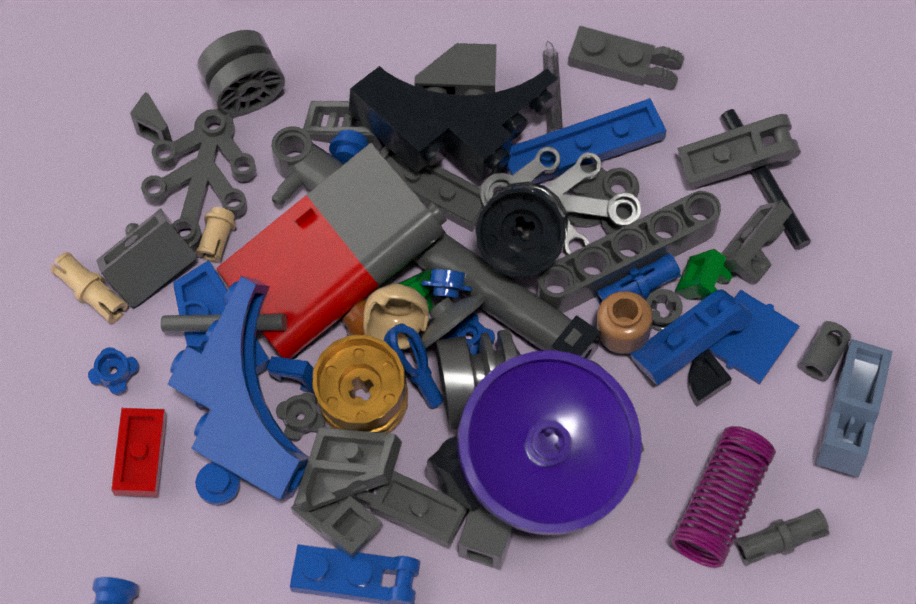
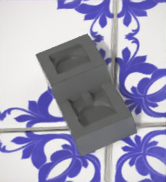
[291,495,383,558]

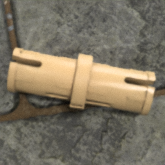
[51,252,128,324]

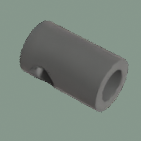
[800,321,852,381]

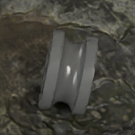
[646,289,683,331]

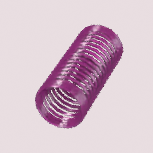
[671,426,776,568]

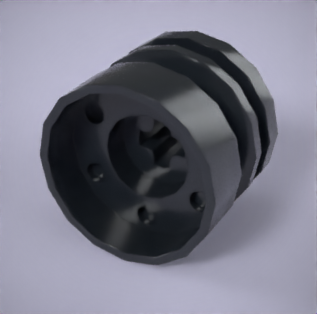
[475,181,569,278]

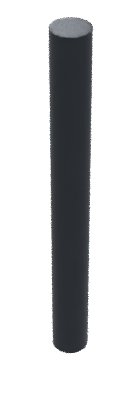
[720,109,811,250]

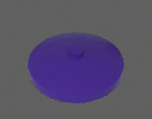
[458,350,642,535]

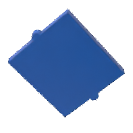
[708,289,800,385]

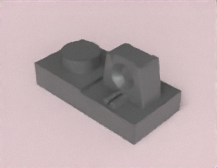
[721,200,792,283]

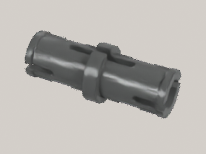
[736,508,830,566]

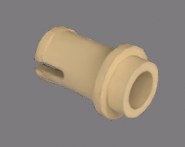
[196,207,236,263]

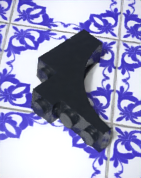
[349,66,558,181]

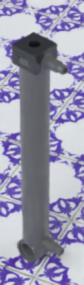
[271,126,601,360]

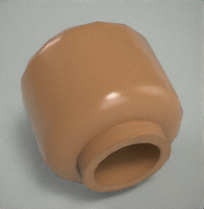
[597,291,653,354]

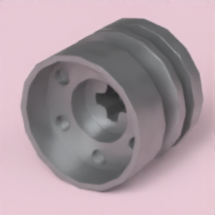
[436,329,521,430]

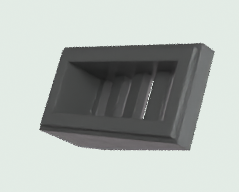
[303,101,385,150]

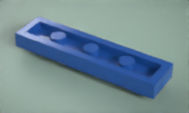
[505,98,667,183]

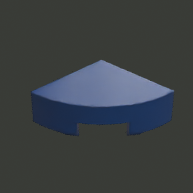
[266,356,315,394]

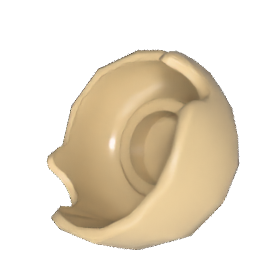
[363,283,429,350]

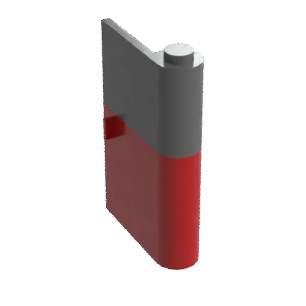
[216,143,447,359]

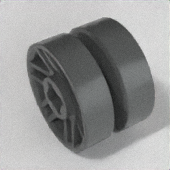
[197,30,285,116]

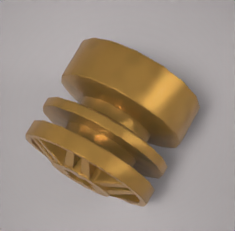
[313,335,408,433]

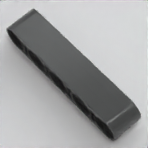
[537,191,721,313]

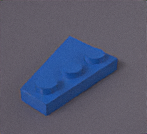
[173,260,270,410]

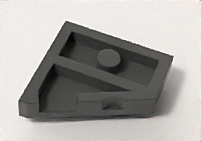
[294,427,402,512]

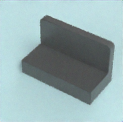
[96,208,197,307]

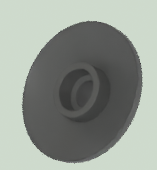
[421,294,488,348]

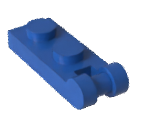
[630,289,752,385]
[290,544,421,604]

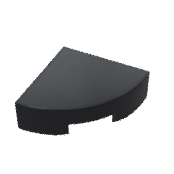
[688,349,732,407]

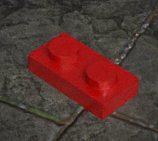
[111,408,167,497]

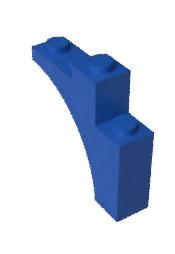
[167,276,309,500]

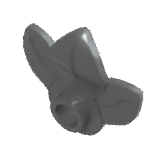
[568,164,640,234]

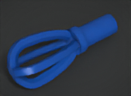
[384,323,444,408]

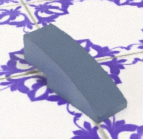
[816,339,893,478]

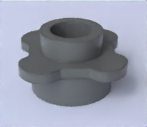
[276,393,325,441]

